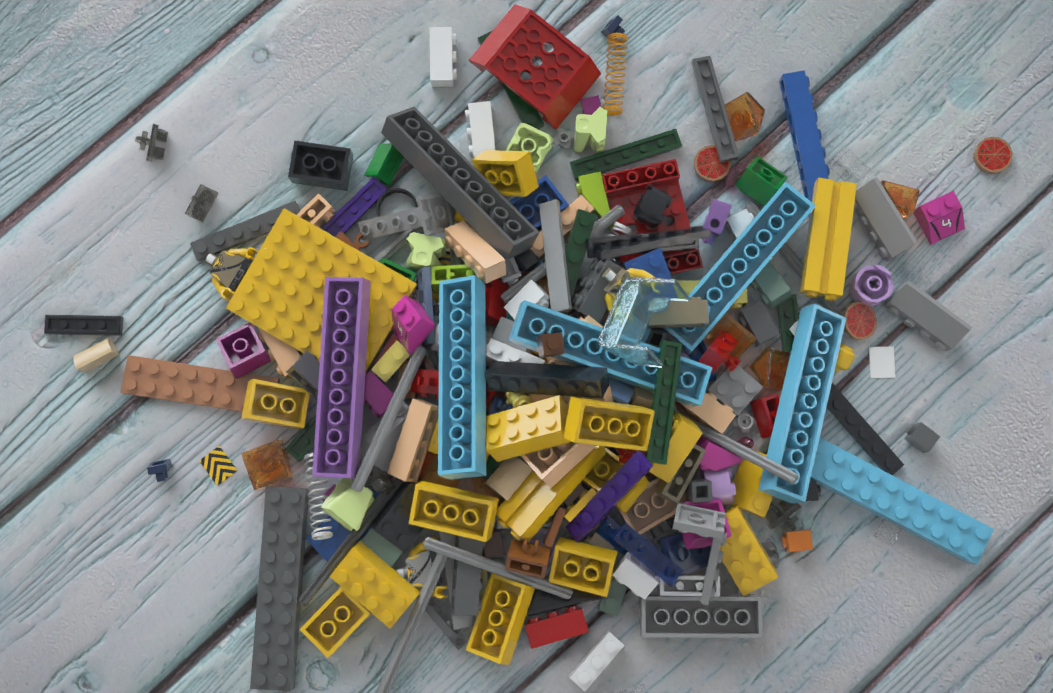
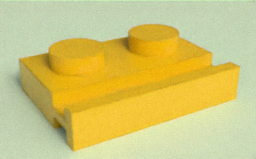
[564,488,597,523]

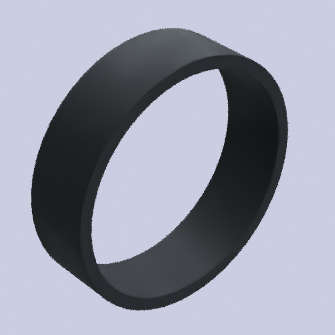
[376,188,418,217]

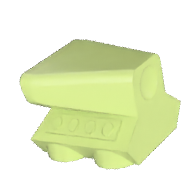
[574,107,607,154]
[506,123,554,172]
[405,232,447,272]
[321,478,375,531]

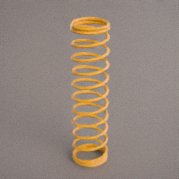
[603,33,628,116]

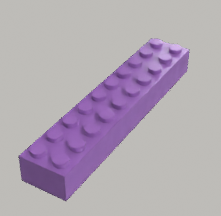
[312,277,371,478]

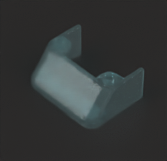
[599,278,690,368]

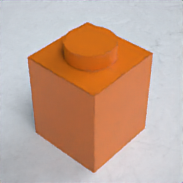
[781,530,813,552]

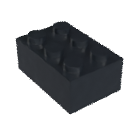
[288,141,354,191]
[370,481,424,553]

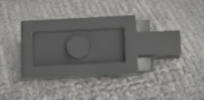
[425,603,467,650]

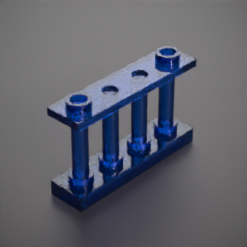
[595,516,683,587]

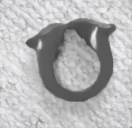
[761,538,779,568]

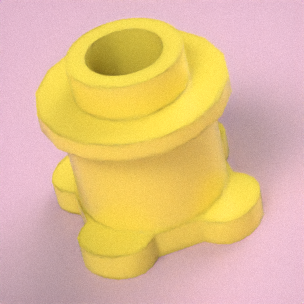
[506,392,531,408]

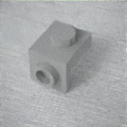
[501,257,522,285]

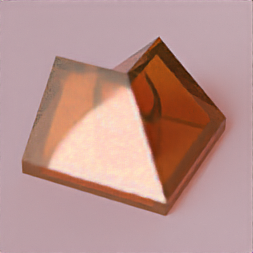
[725,92,765,142]
[749,347,790,391]

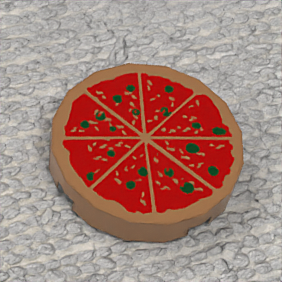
[973,136,1013,174]
[694,145,731,182]
[841,302,877,340]

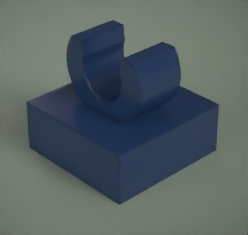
[601,15,625,39]
[487,396,512,416]
[147,459,172,482]

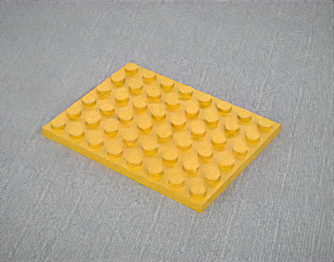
[226,208,418,375]

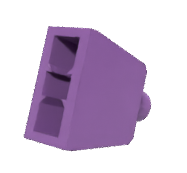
[701,199,732,245]

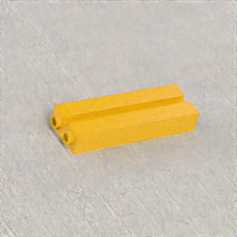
[800,178,857,301]
[496,445,607,542]

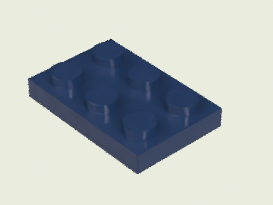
[660,532,712,578]

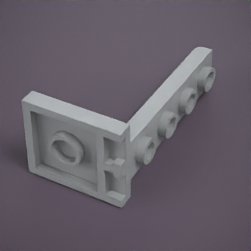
[358,194,455,241]
[673,503,727,605]

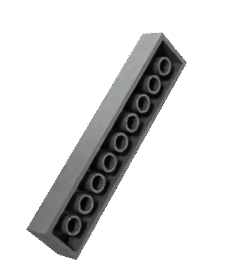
[381,107,540,261]
[250,486,309,691]

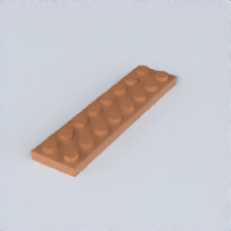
[120,355,280,412]

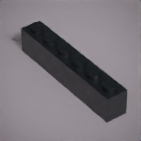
[485,361,609,398]

